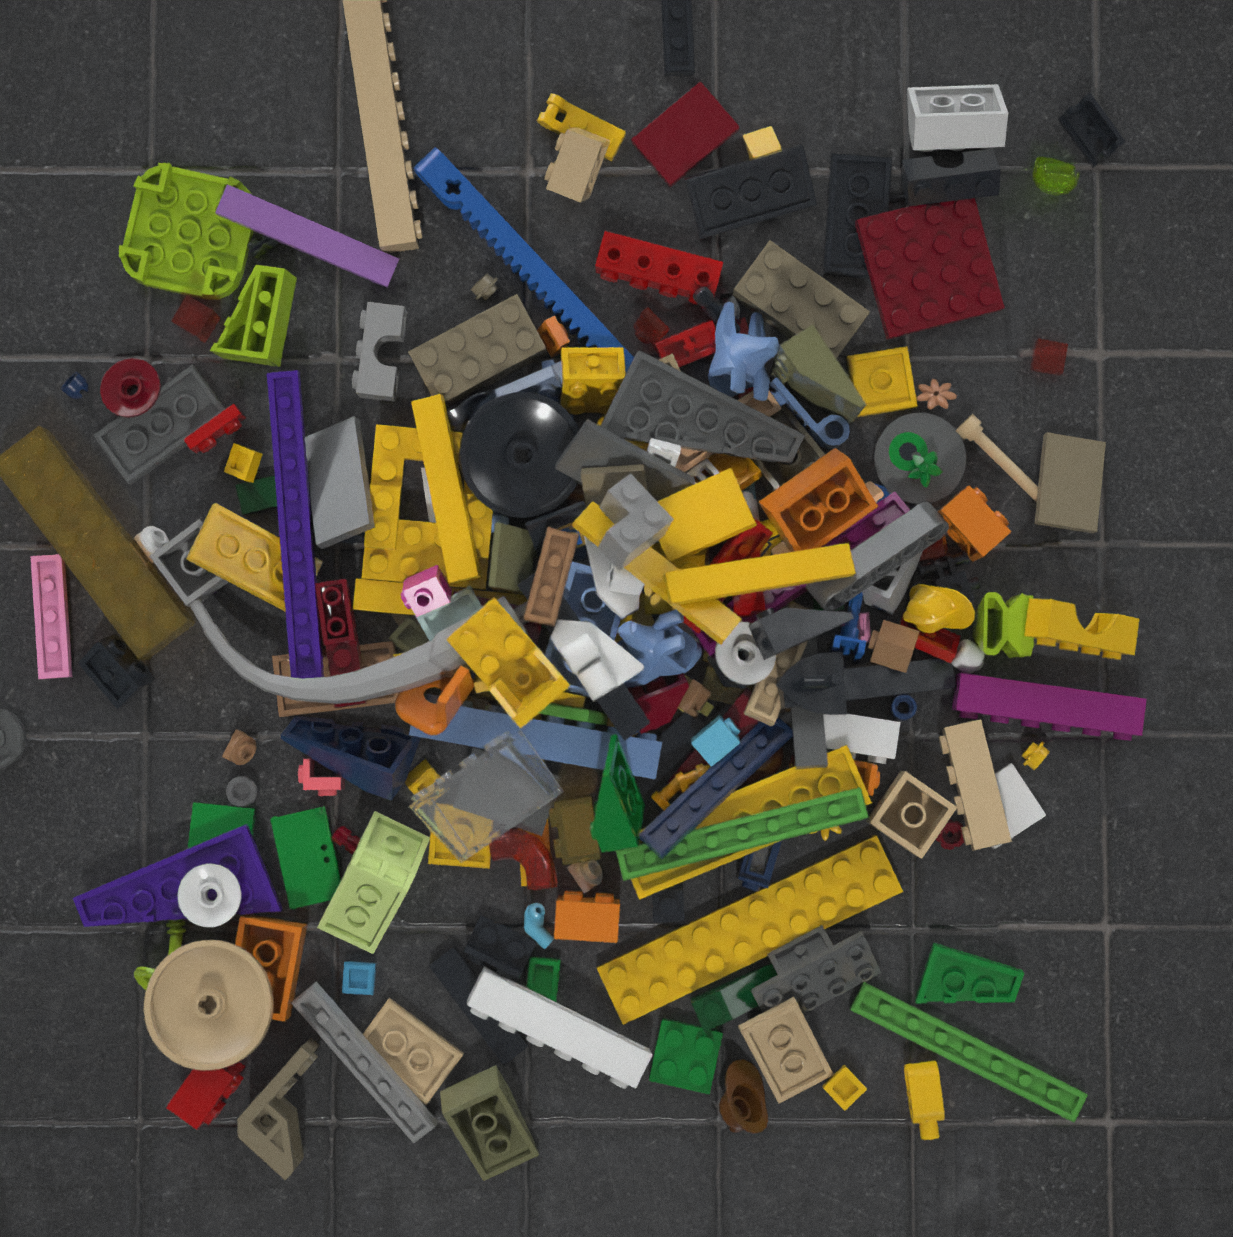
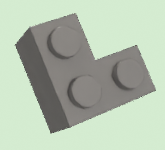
[598,473,674,571]

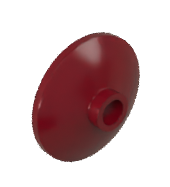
[100,358,161,418]

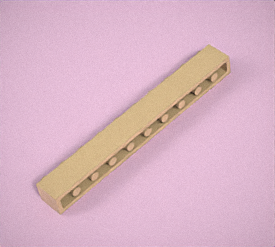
[343,0,423,253]

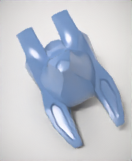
[708,302,779,401]
[617,610,702,688]

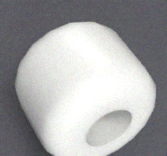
[951,639,984,674]

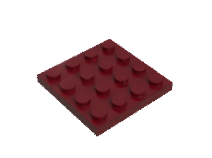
[855,198,1005,340]

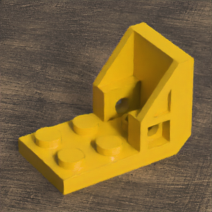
[446,597,570,728]

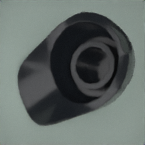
[446,387,493,433]

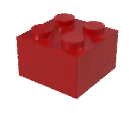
[166,1062,246,1130]

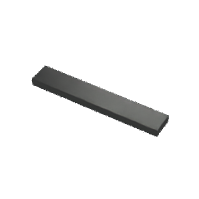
[782,591,828,769]

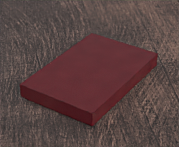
[631,81,740,188]

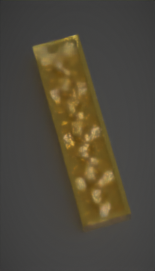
[0,425,195,660]

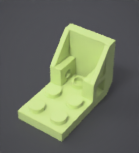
[317,811,430,954]

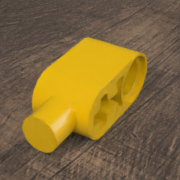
[904,1061,945,1140]

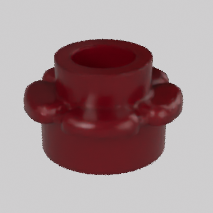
[936,819,964,850]

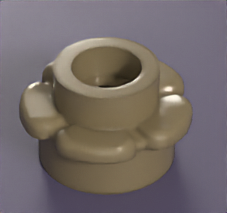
[470,272,498,301]

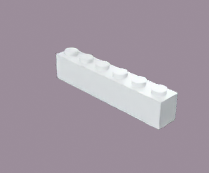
[467,967,653,1089]

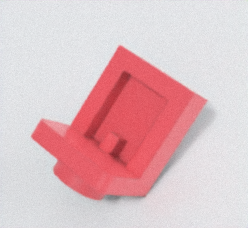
[298,758,345,796]

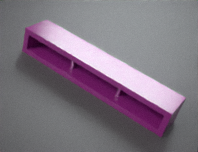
[952,673,1147,741]

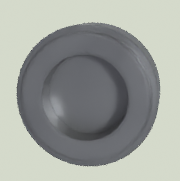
[226,776,259,807]

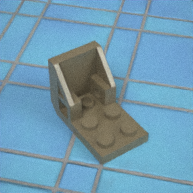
[237,1038,320,1181]

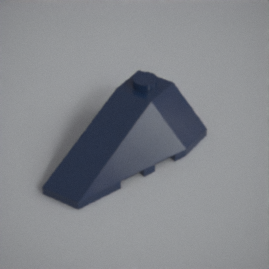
[281,716,420,801]

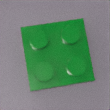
[649,1018,723,1095]

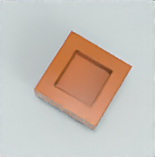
[537,316,570,358]

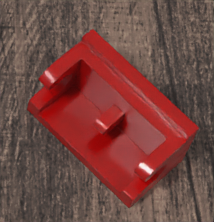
[652,320,716,367]

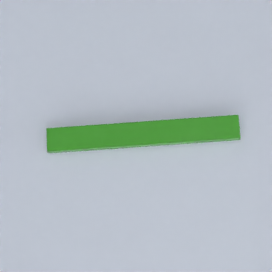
[616,787,869,881]
[849,982,1088,1123]

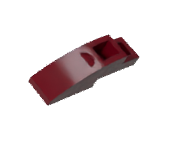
[315,579,367,709]

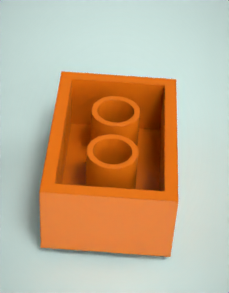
[759,448,878,552]
[235,914,308,1022]

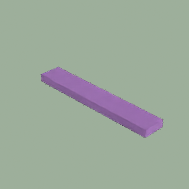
[215,184,399,288]

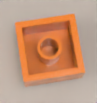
[937,485,1011,562]
[554,890,620,943]

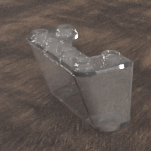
[409,730,564,863]

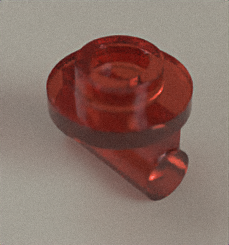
[633,307,670,344]

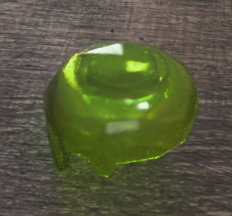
[1032,156,1080,196]

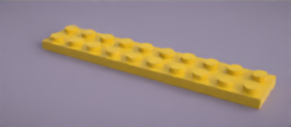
[597,835,903,1025]

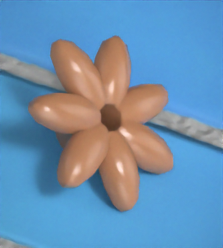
[916,379,957,410]

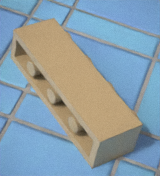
[939,719,1012,851]

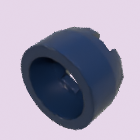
[61,372,88,399]

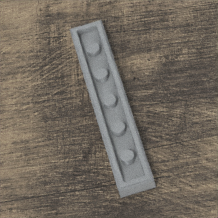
[291,981,438,1143]

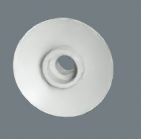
[715,622,776,685]
[178,864,241,927]

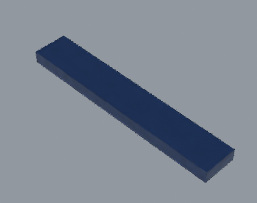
[639,717,793,860]

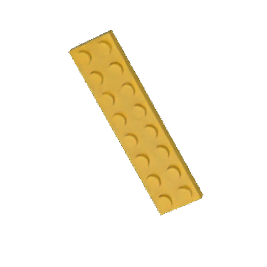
[631,745,872,900]

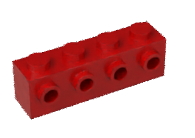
[595,231,723,305]

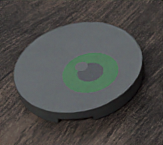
[873,413,966,505]

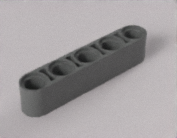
[806,502,949,611]

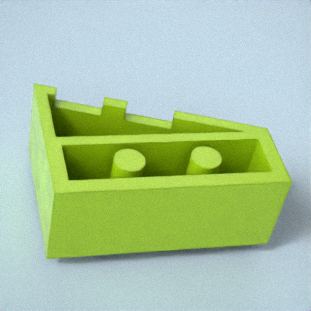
[210,265,297,367]

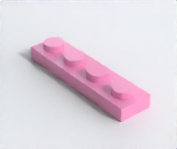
[31,554,73,679]

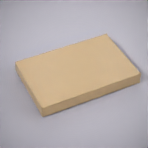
[738,997,834,1103]
[363,998,464,1105]

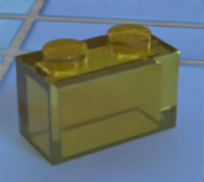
[549,795,600,865]

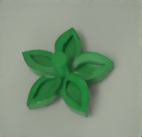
[908,451,943,488]

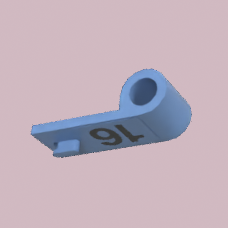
[769,377,850,449]

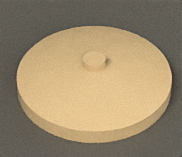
[144,940,274,1070]

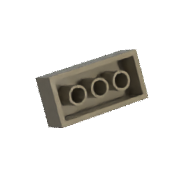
[732,240,870,359]
[408,294,547,408]

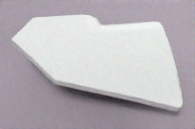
[584,536,644,619]
[551,620,644,701]

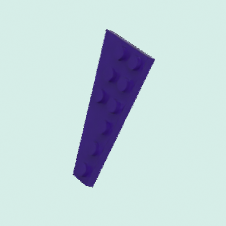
[73,824,283,927]

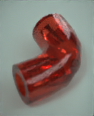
[489,829,558,890]

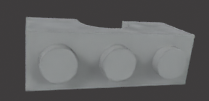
[352,302,407,402]

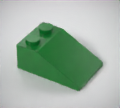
[590,734,645,852]

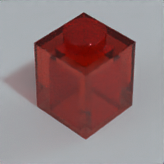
[171,295,221,343]

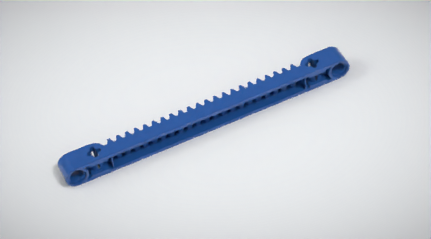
[412,147,634,373]

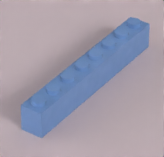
[409,693,662,779]

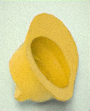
[903,584,975,633]

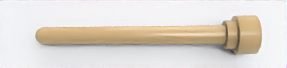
[956,414,1038,502]

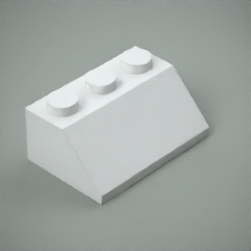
[907,84,1008,152]

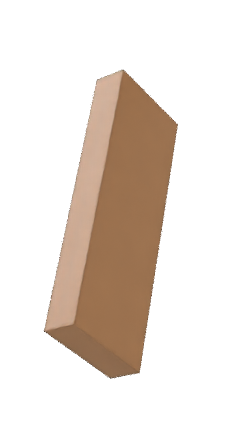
[523,527,579,628]

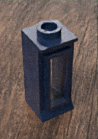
[736,840,782,891]

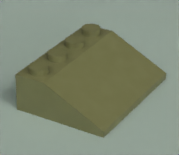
[770,324,866,426]

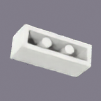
[823,714,900,764]

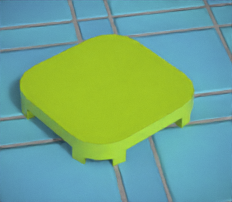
[119,163,253,300]

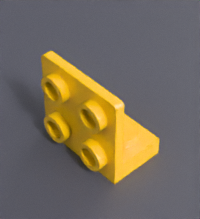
[560,347,626,415]

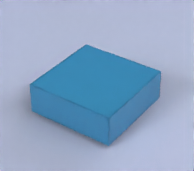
[342,961,376,995]

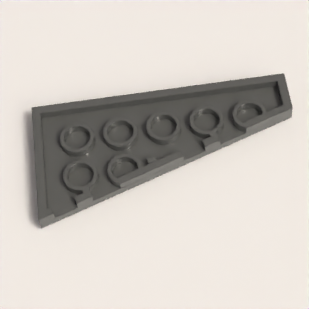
[600,350,805,464]

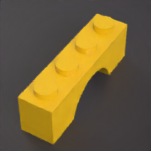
[1024,599,1139,660]

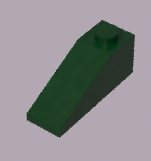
[690,963,778,1032]

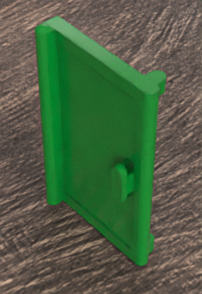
[270,806,341,910]

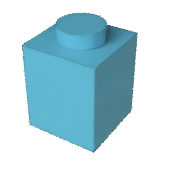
[691,714,741,767]

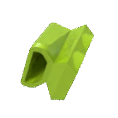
[973,592,1034,658]

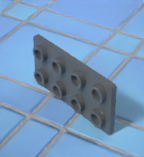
[751,925,881,1014]

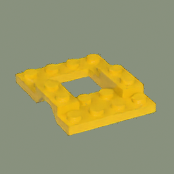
[362,424,493,590]

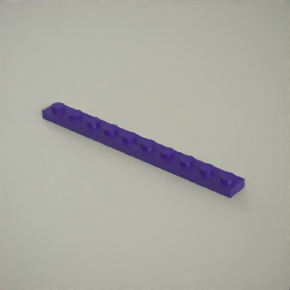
[267,370,324,678]

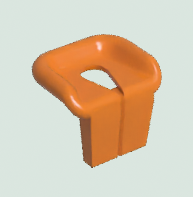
[395,666,474,736]

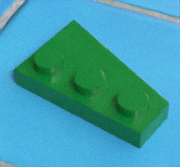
[915,942,1024,1004]

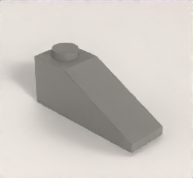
[862,551,923,616]

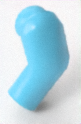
[524,903,554,949]

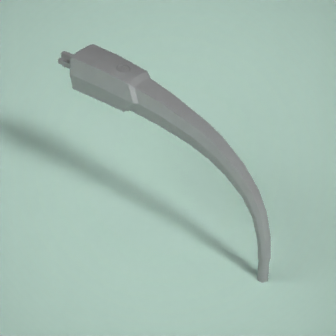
[189,596,529,704]

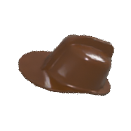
[719,1059,768,1134]

